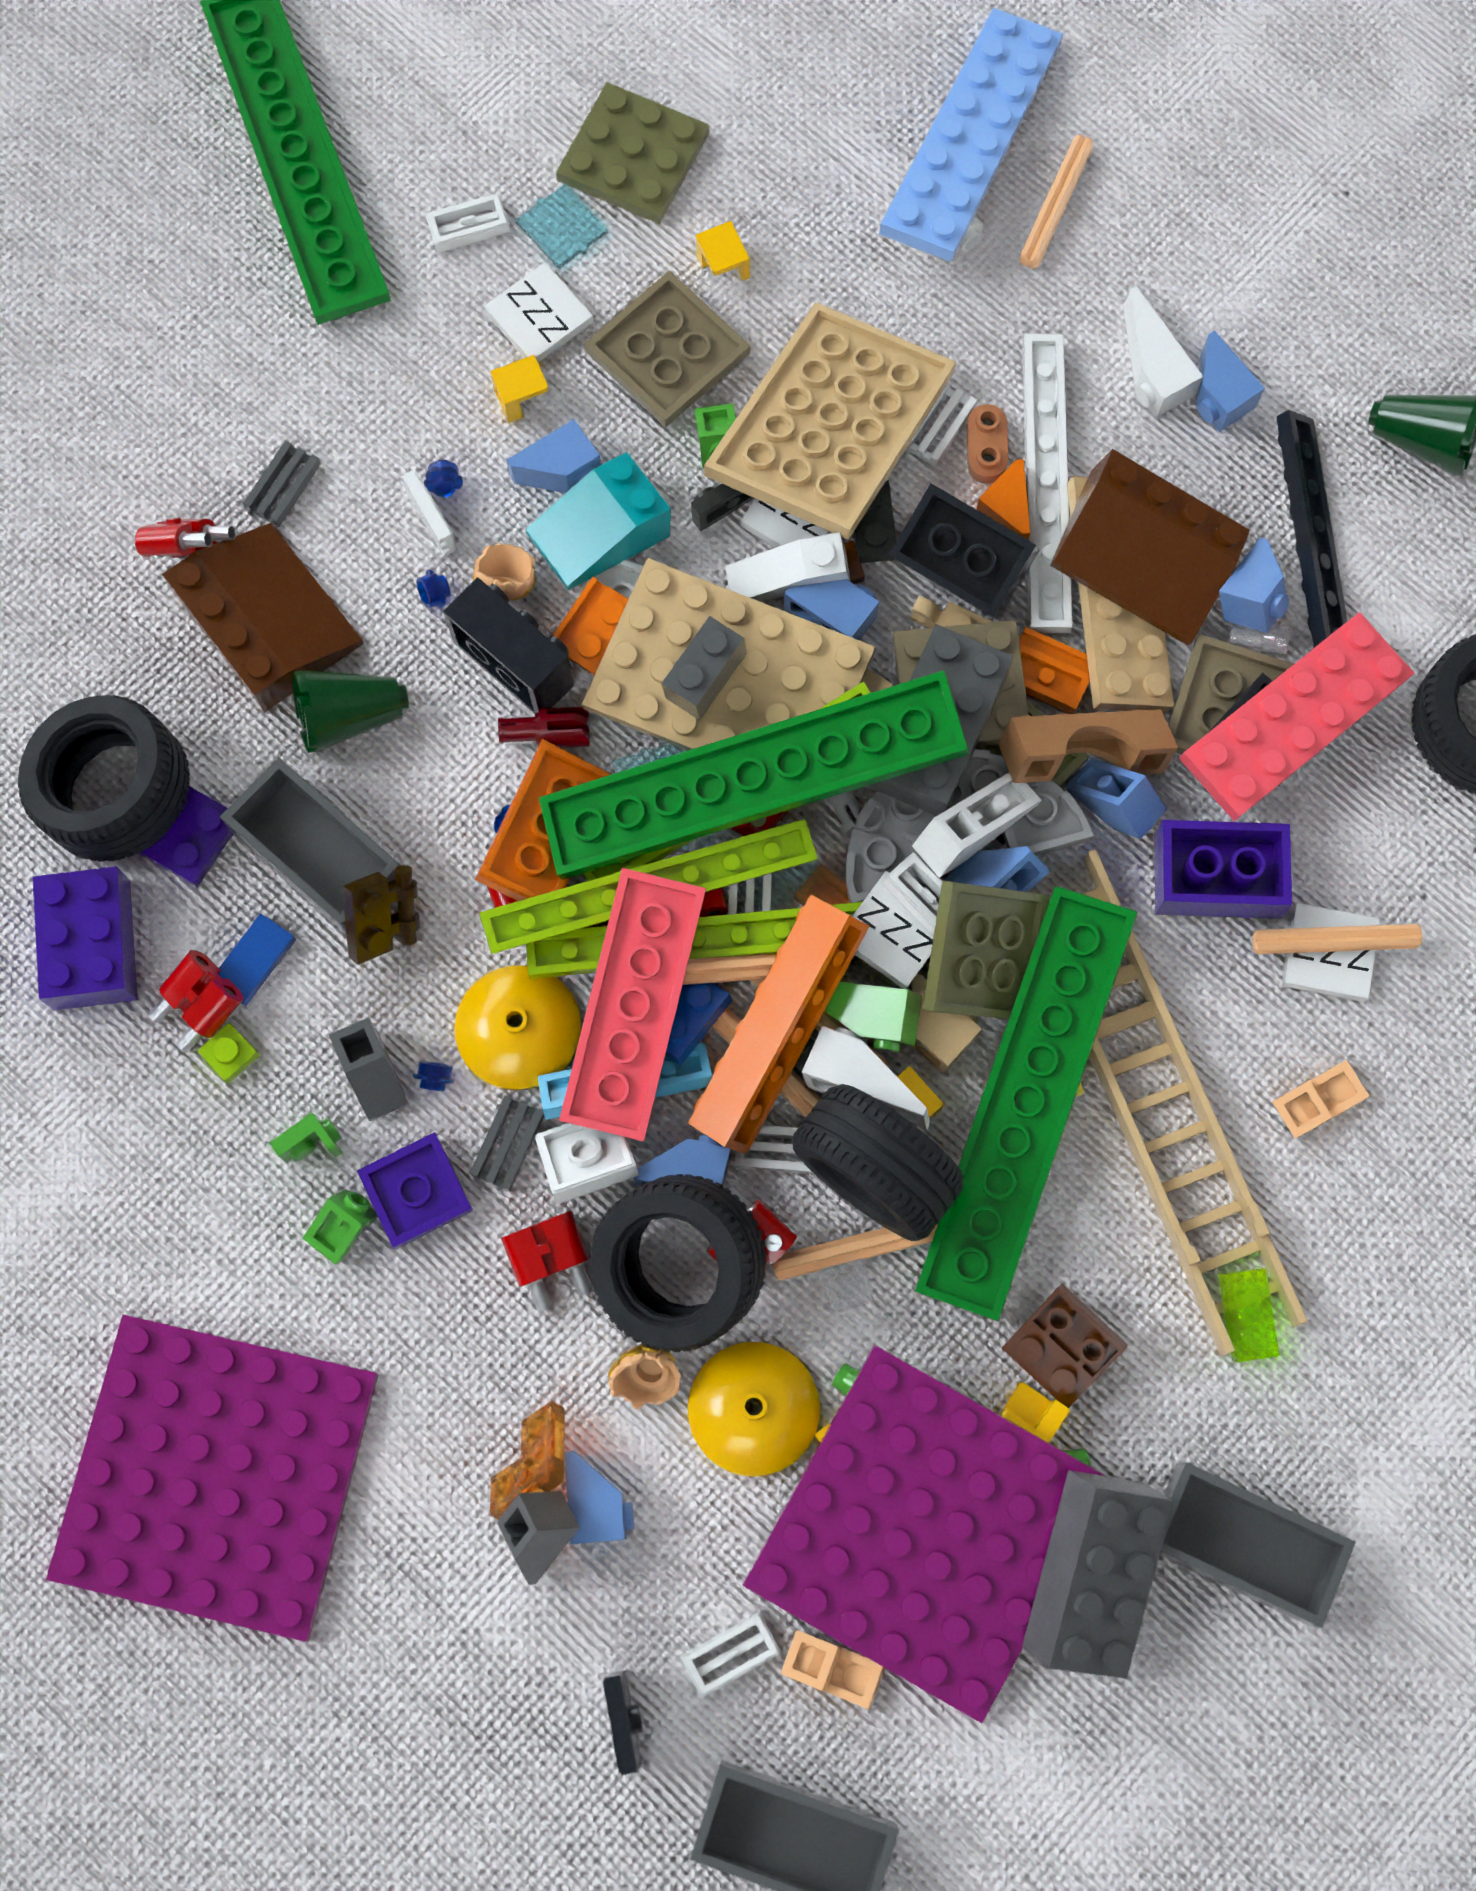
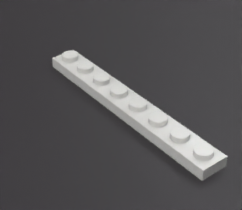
[1022,334,1072,633]

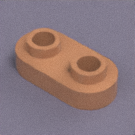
[966,404,1008,484]

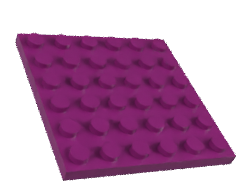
[46,1315,379,1642]
[743,1344,1107,1723]

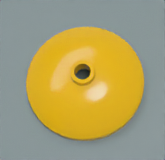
[455,965,582,1091]
[688,1342,820,1477]

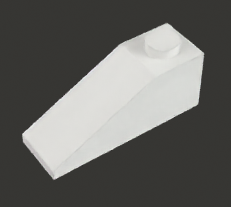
[1123,286,1203,418]
[726,532,851,601]
[912,772,1041,878]
[802,1026,930,1130]

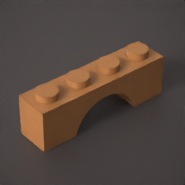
[998,709,1178,783]

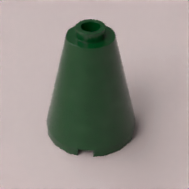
[1368,395,1476,477]
[292,670,409,753]

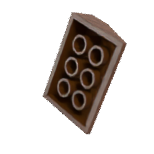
[1050,449,1250,646]
[162,523,364,713]

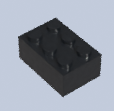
[888,483,1040,620]
[443,577,574,714]

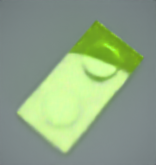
[1218,1267,1280,1363]

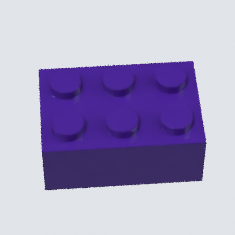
[1154,820,1292,919]
[33,866,138,1011]

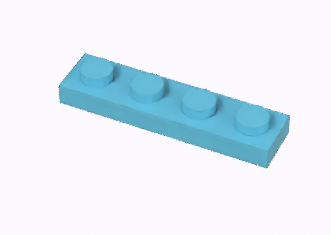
[538,1042,712,1120]

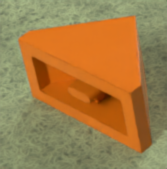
[976,459,1030,540]

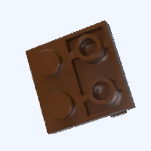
[1002,1283,1128,1408]

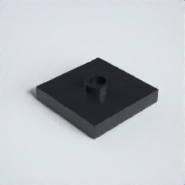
[602,1670,643,1776]

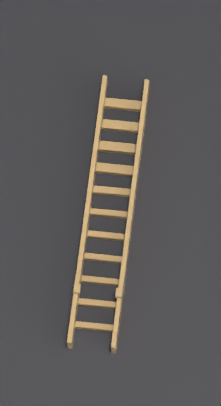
[1029,849,1308,1356]

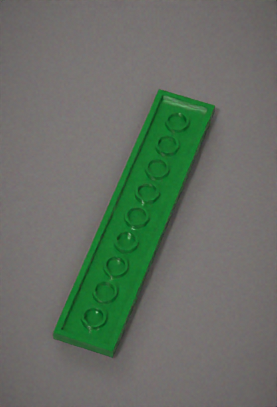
[200,0,391,325]
[538,670,969,880]
[915,886,1137,1322]

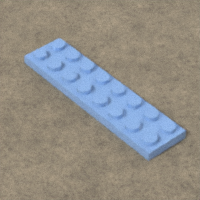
[879,8,1063,262]

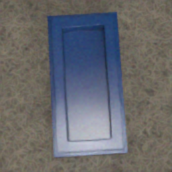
[219,913,297,1006]

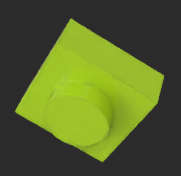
[197,1022,260,1084]

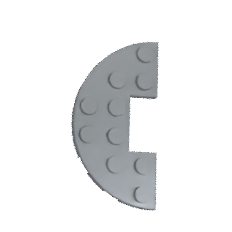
[846,749,1094,903]

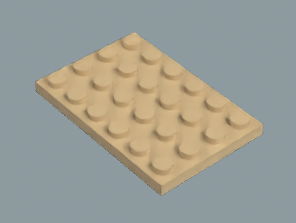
[704,302,956,540]
[582,558,875,751]

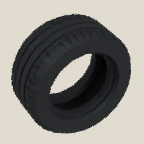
[1411,634,1476,794]
[17,695,190,862]
[793,1084,964,1241]
[589,1174,767,1353]

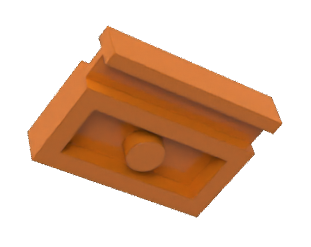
[553,577,629,676]
[1019,626,1090,714]

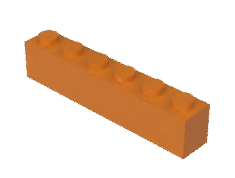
[688,895,870,1154]

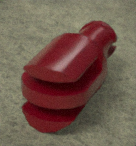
[498,706,590,748]

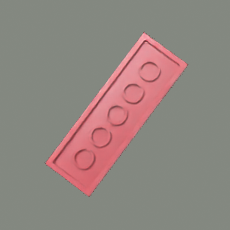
[1179,612,1415,822]
[559,868,706,1141]

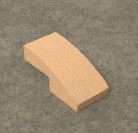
[1272,1059,1370,1139]
[781,1630,885,1710]

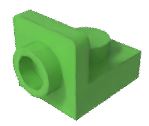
[694,403,736,468]
[269,1112,343,1163]
[302,1189,378,1265]

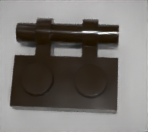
[342,865,420,965]

